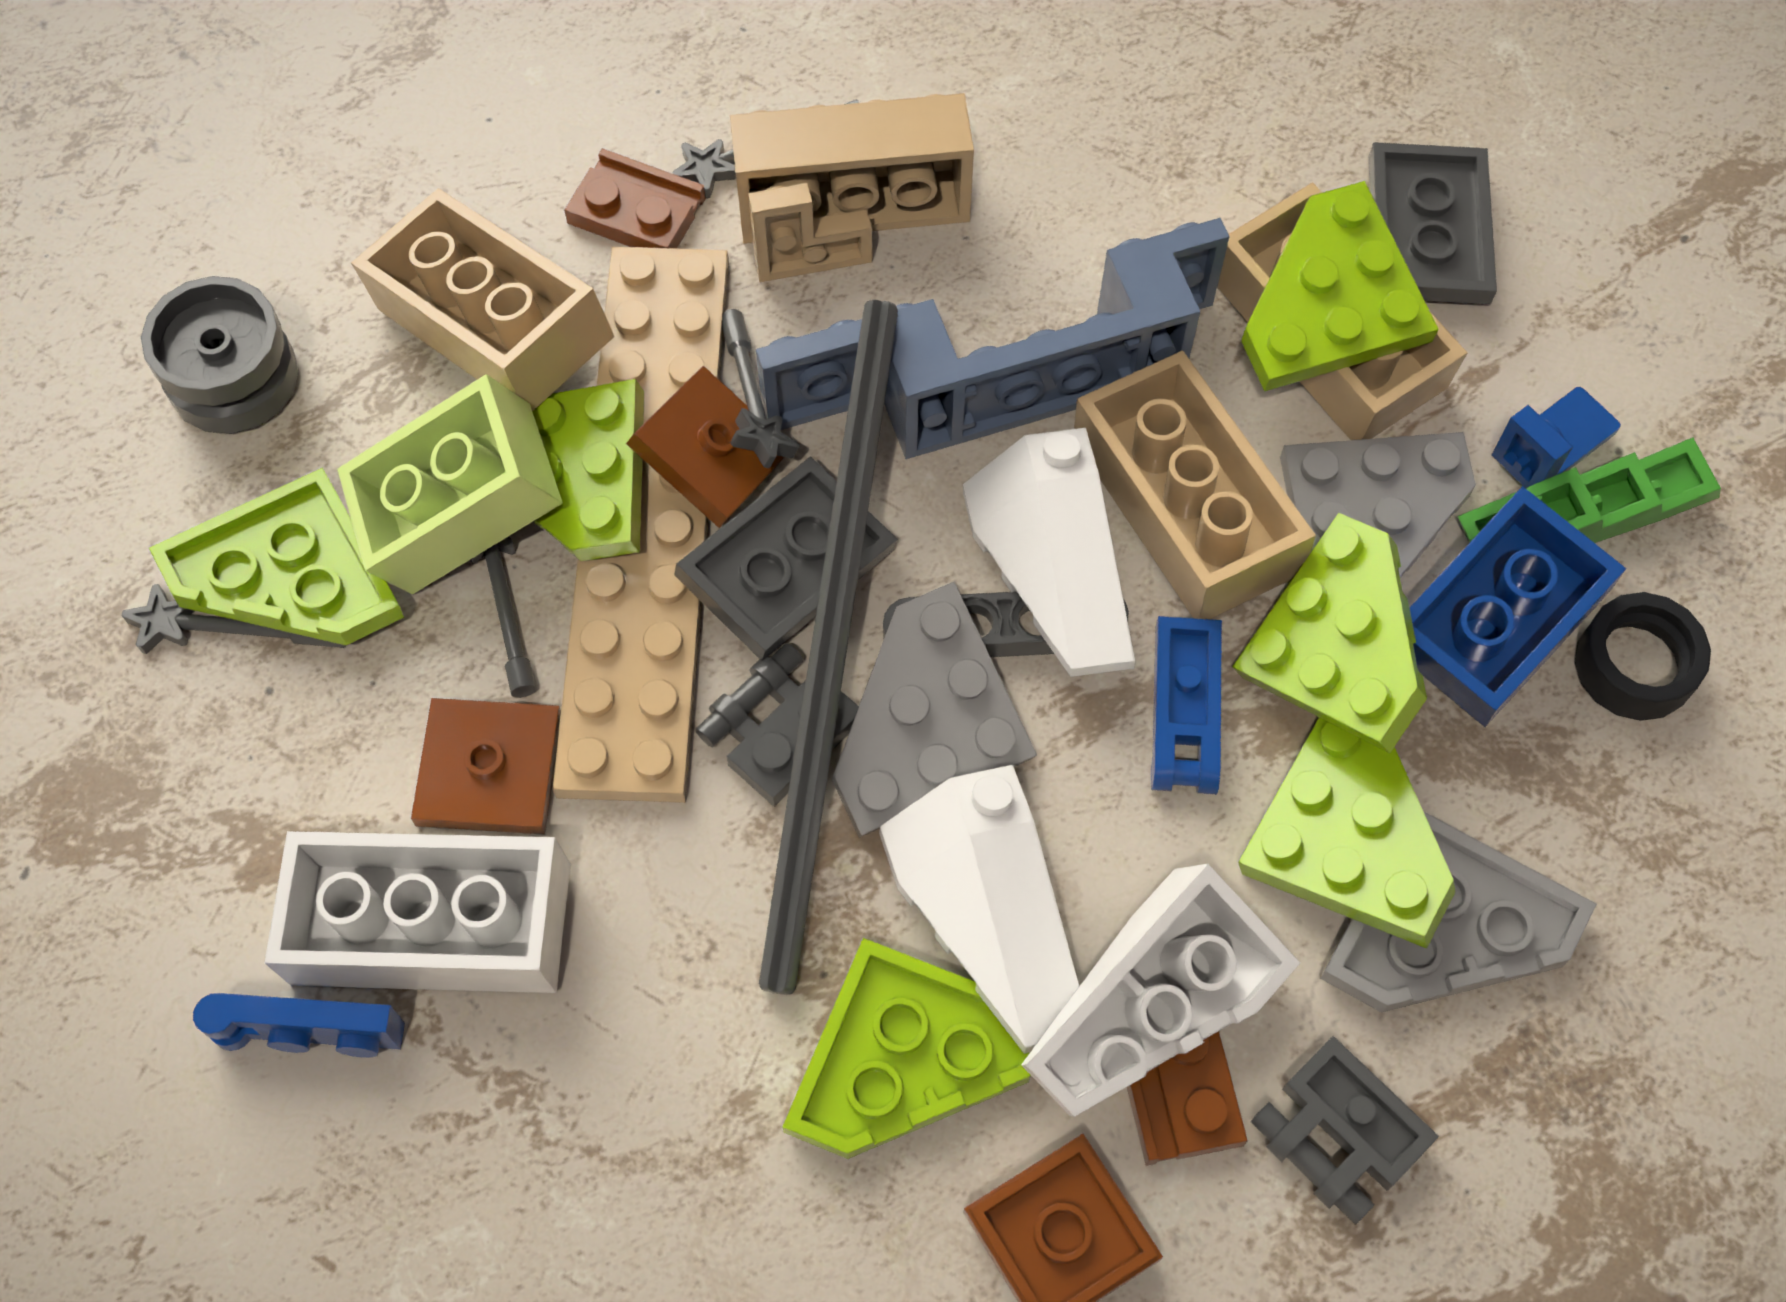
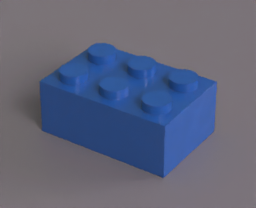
[1410,486,1627,727]

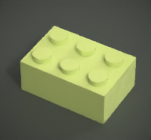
[337,374,563,595]

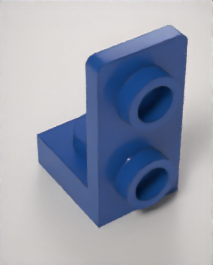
[1491,387,1621,488]

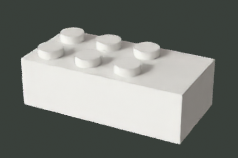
[264,831,571,993]

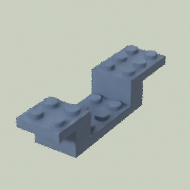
[756,218,1230,459]

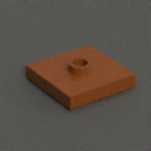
[626,366,785,528]
[411,698,561,835]
[963,1134,1163,1302]

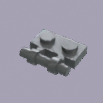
[695,643,859,807]
[1250,1036,1439,1225]

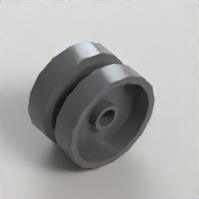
[141,276,299,434]

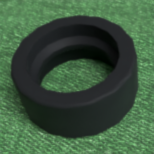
[1575,592,1711,721]

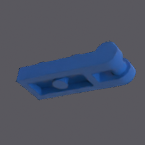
[1151,616,1222,795]
[193,993,405,1058]

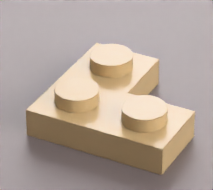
[748,183,872,282]

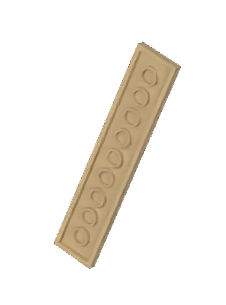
[553,247,729,803]

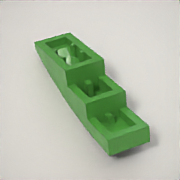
[1458,437,1721,543]

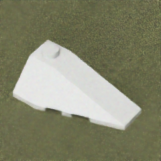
[963,428,1135,677]
[879,765,1079,1054]
[1021,864,1300,1117]

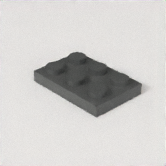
[1369,142,1497,304]
[674,456,898,661]

